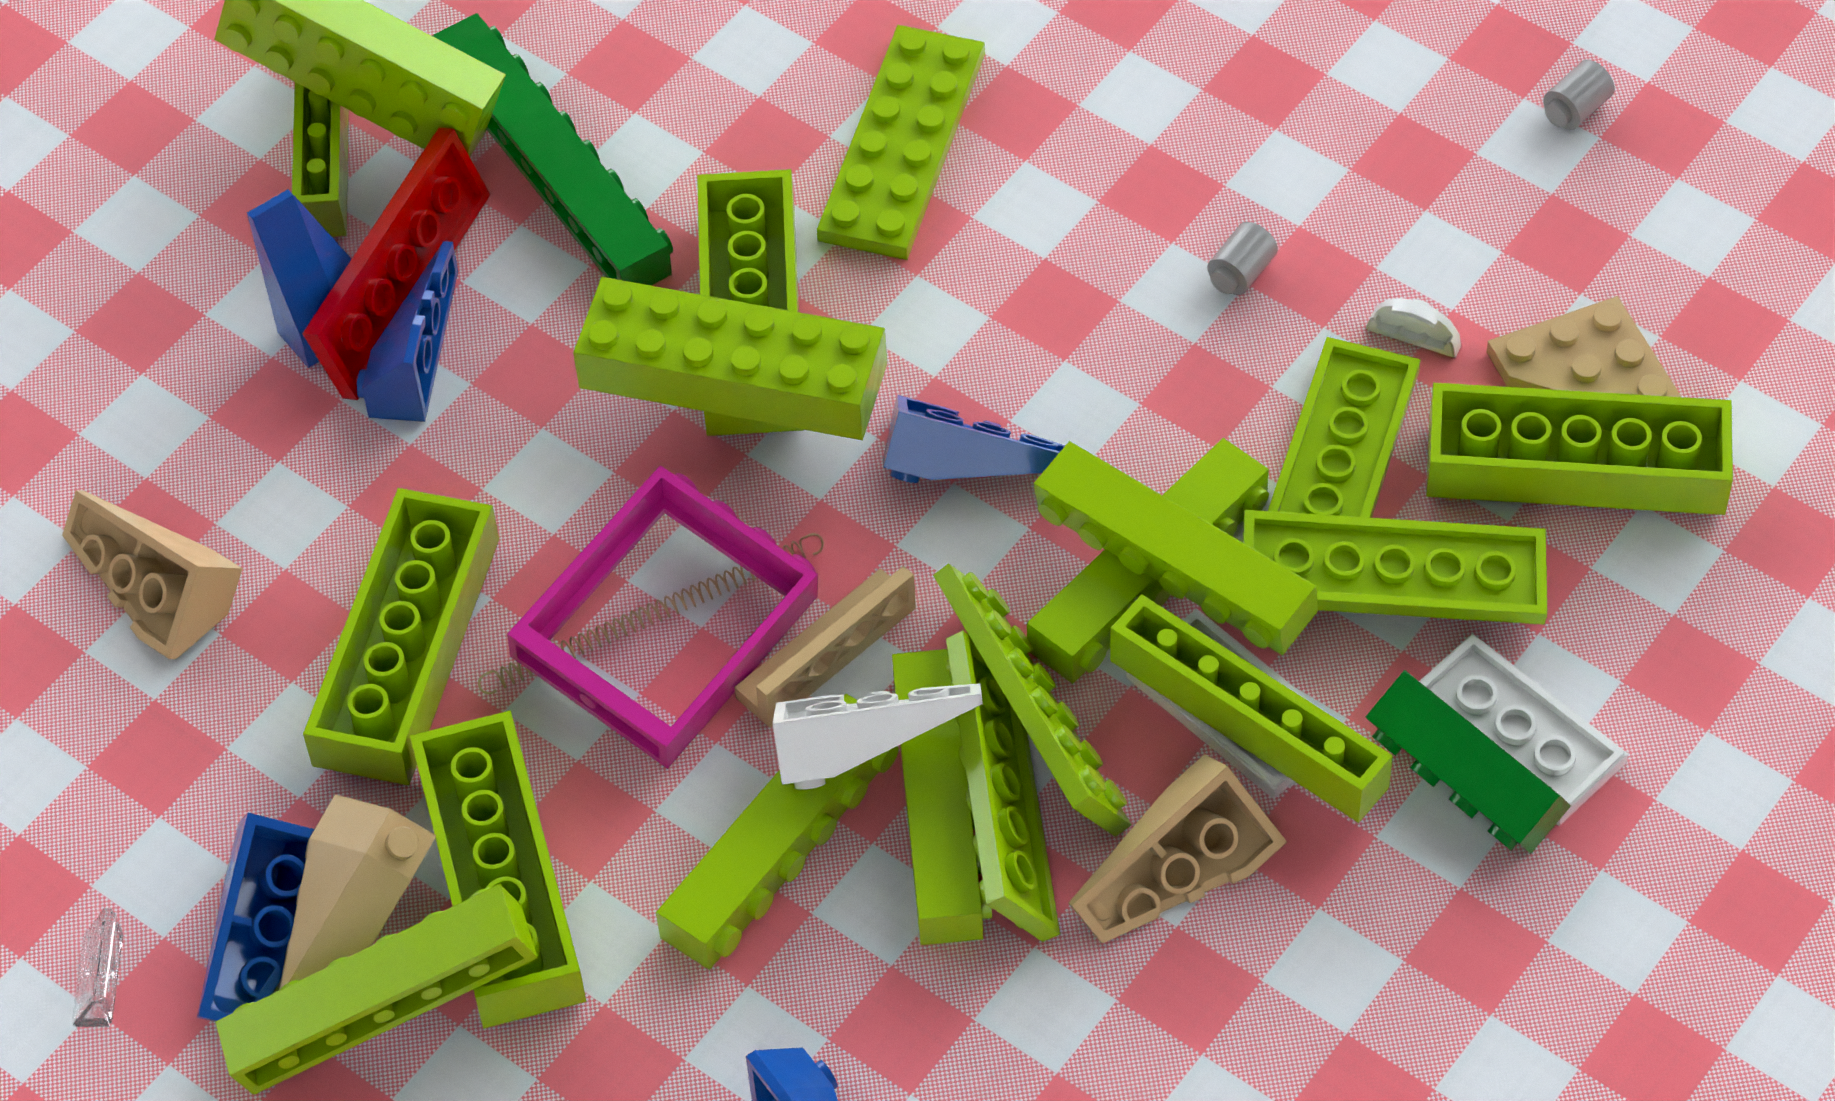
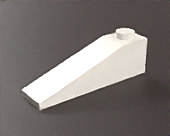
[773,684,983,789]

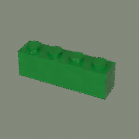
[1365,670,1571,854]

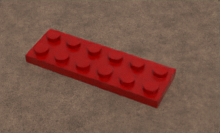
[302,127,491,401]

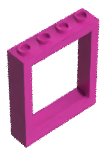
[507,465,818,769]

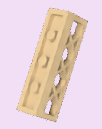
[734,566,916,728]

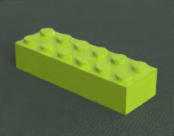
[214,0,506,157]
[697,169,804,436]
[573,277,887,441]
[1426,382,1733,515]
[303,488,499,786]
[410,710,587,1029]

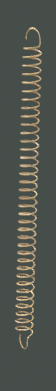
[478,533,824,695]

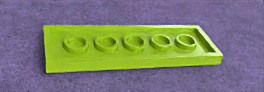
[817,25,985,260]
[1268,337,1421,518]
[1243,510,1547,625]
[933,563,1132,837]
[946,631,1060,942]

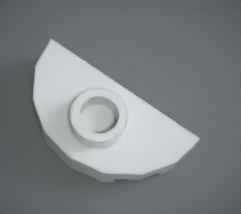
[1365,298,1461,358]

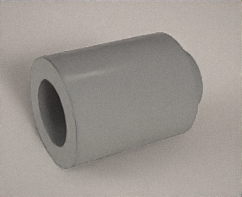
[1543,60,1615,130]
[1207,222,1278,295]

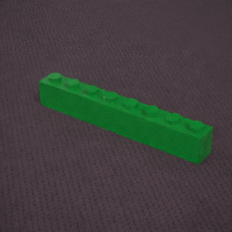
[432,13,673,286]

